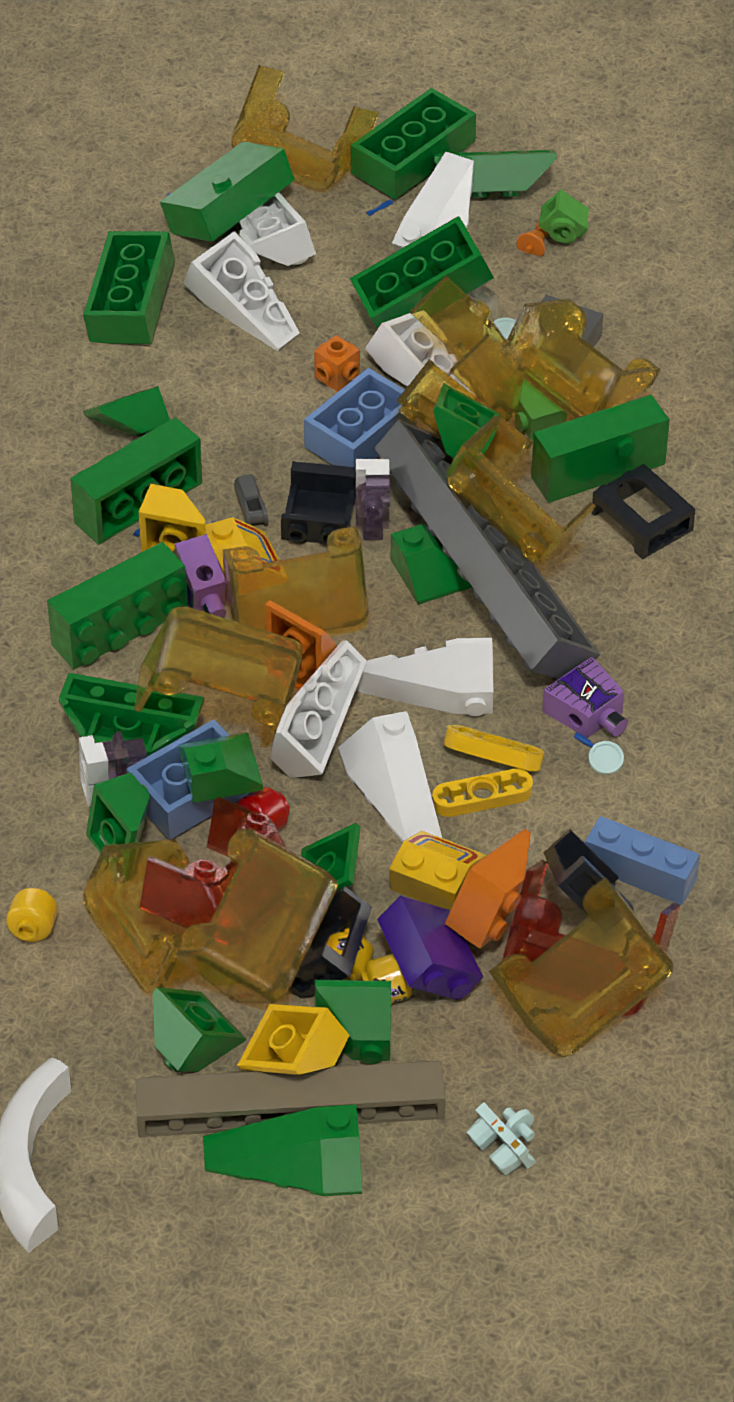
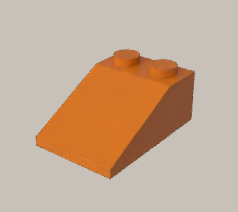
[265,600,337,691]
[445,829,531,949]

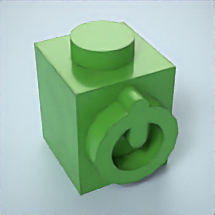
[539,189,589,244]

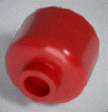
[235,787,290,839]

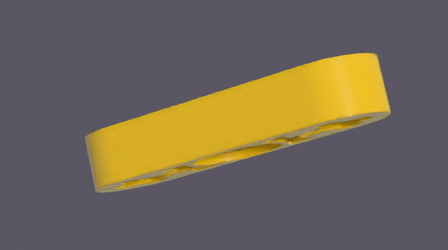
[443,725,545,771]
[432,769,533,817]

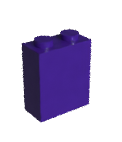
[377,895,484,1000]

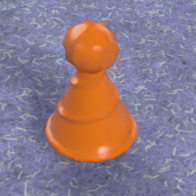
[516,221,549,257]

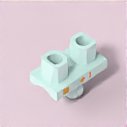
[466,1102,536,1176]

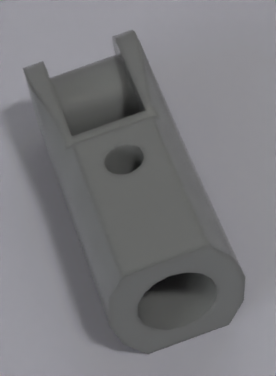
[234,474,269,526]

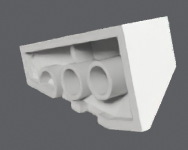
[392,152,475,252]
[240,192,316,266]
[183,231,300,351]
[365,309,479,405]
[355,638,494,716]
[270,640,367,778]
[338,711,442,843]

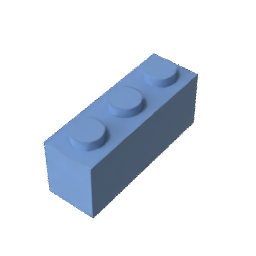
[585,816,700,905]

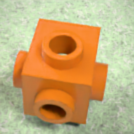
[314,335,360,392]

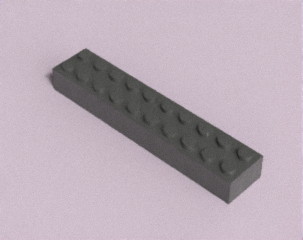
[374,419,600,681]

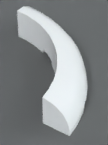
[0,1058,71,1253]

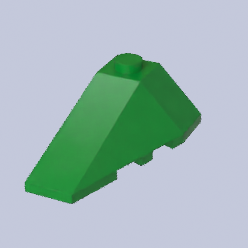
[203,1104,362,1196]

